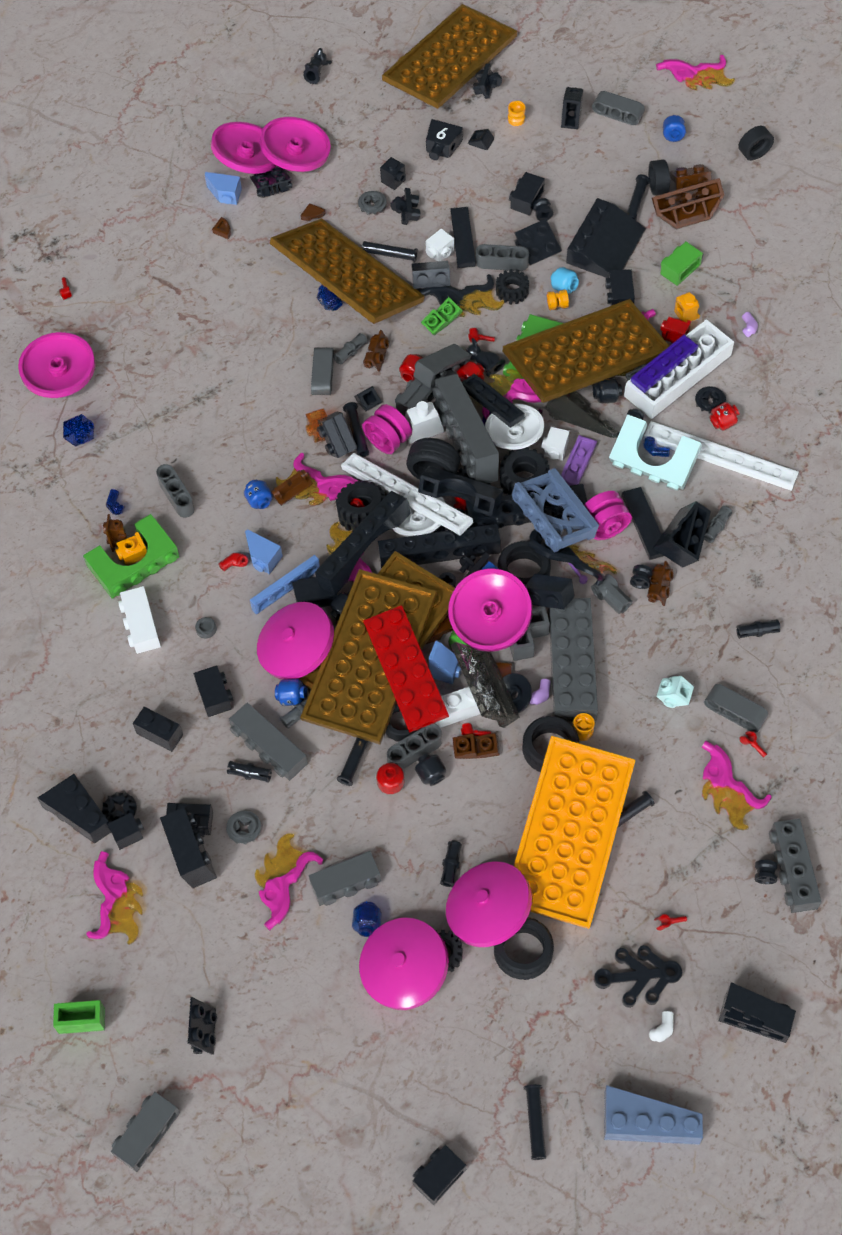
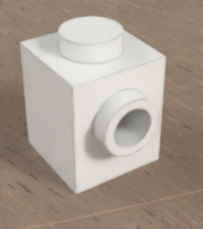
[426,229,454,261]
[542,427,569,461]

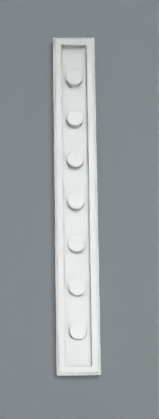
[643,421,799,491]
[341,453,473,536]

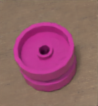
[362,404,412,454]
[584,491,632,540]

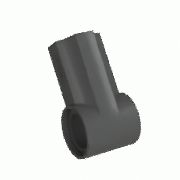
[591,574,632,614]

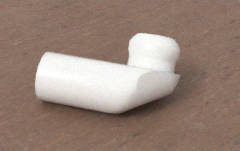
[649,1011,674,1042]

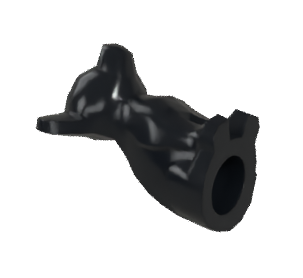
[303,48,332,84]
[466,338,505,378]

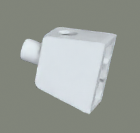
[405,401,444,444]

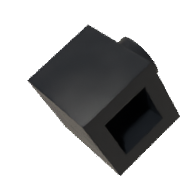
[380,157,406,190]
[108,812,144,850]

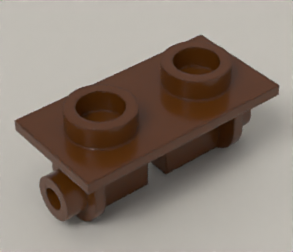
[363,330,389,371]
[271,469,313,506]
[103,514,128,552]
[647,561,674,606]

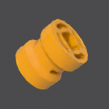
[508,101,525,126]
[547,289,569,310]
[573,713,595,741]

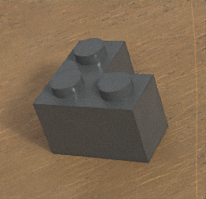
[510,606,550,661]

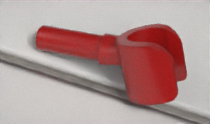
[59,277,72,300]
[468,328,495,342]
[461,723,491,736]
[740,731,767,758]
[654,914,687,931]

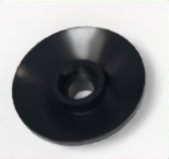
[495,673,532,715]

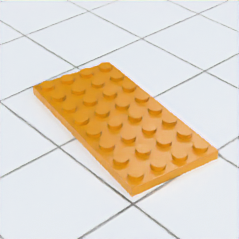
[514,736,635,929]

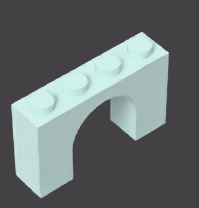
[609,415,702,491]

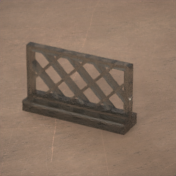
[451,642,520,728]

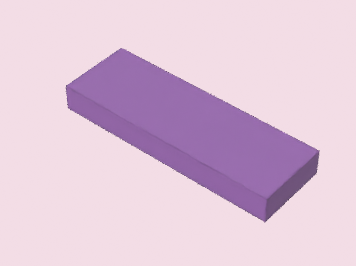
[561,435,597,486]

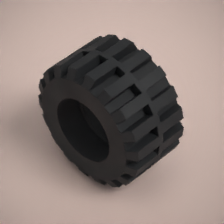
[500,447,550,495]
[336,481,385,532]

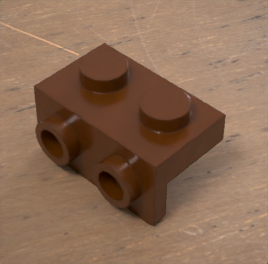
[670,164,712,190]

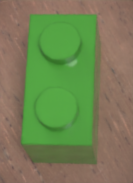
[660,241,703,286]
[53,1000,105,1034]

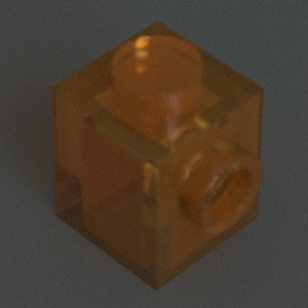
[305,408,327,443]

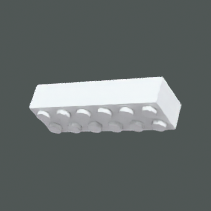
[624,319,734,419]

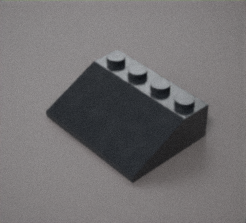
[566,198,646,278]

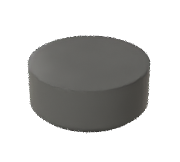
[195,617,217,639]

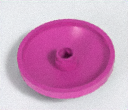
[260,117,331,172]
[211,122,277,174]
[18,332,95,398]
[448,569,532,652]
[257,602,334,679]
[446,862,532,947]
[359,918,449,1010]

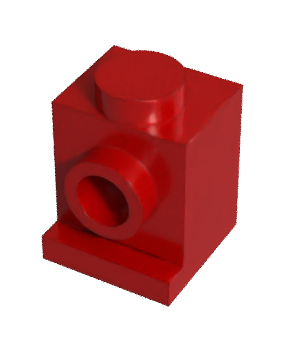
[660,317,691,343]

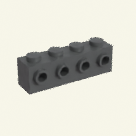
[769,819,822,913]

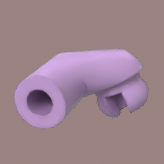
[742,312,758,337]
[529,679,551,705]

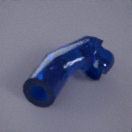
[106,489,124,515]

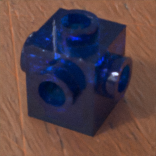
[63,414,95,447]

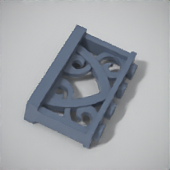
[512,468,599,552]

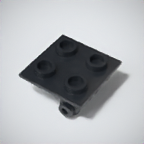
[250,167,292,198]
[514,219,562,265]
[188,997,217,1055]

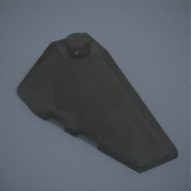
[545,391,620,438]

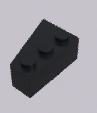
[653,501,711,568]
[37,774,111,843]
[160,807,217,888]
[718,982,796,1043]

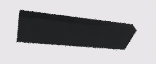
[450,207,476,268]
[462,374,525,428]
[622,487,664,560]

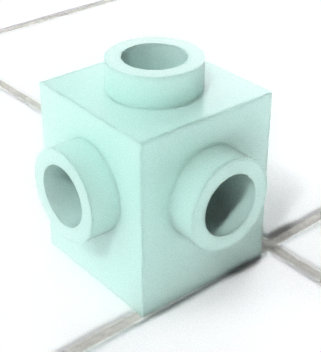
[656,676,694,708]

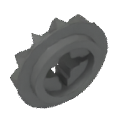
[358,191,387,215]
[226,811,261,845]

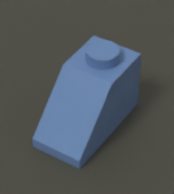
[205,172,242,205]
[245,529,283,574]
[428,641,462,685]

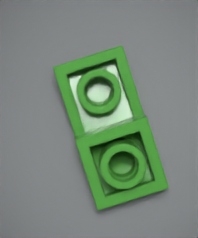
[421,297,463,335]

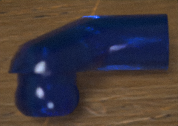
[643,436,670,457]

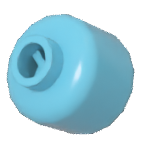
[551,267,579,294]

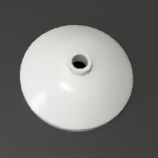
[485,404,544,450]
[392,497,445,537]

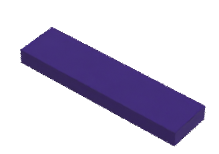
[630,334,698,393]

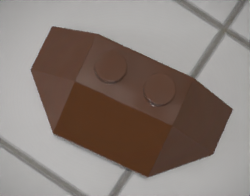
[652,178,724,229]

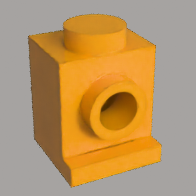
[674,292,700,322]
[115,532,147,566]

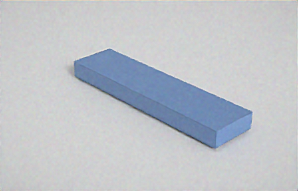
[250,555,320,614]

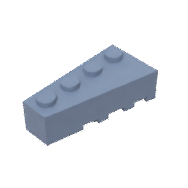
[604,1085,703,1145]

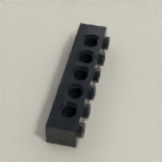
[466,484,587,529]
[378,524,501,568]

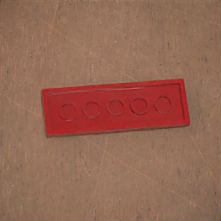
[363,605,449,733]

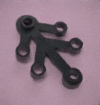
[594,945,682,1008]

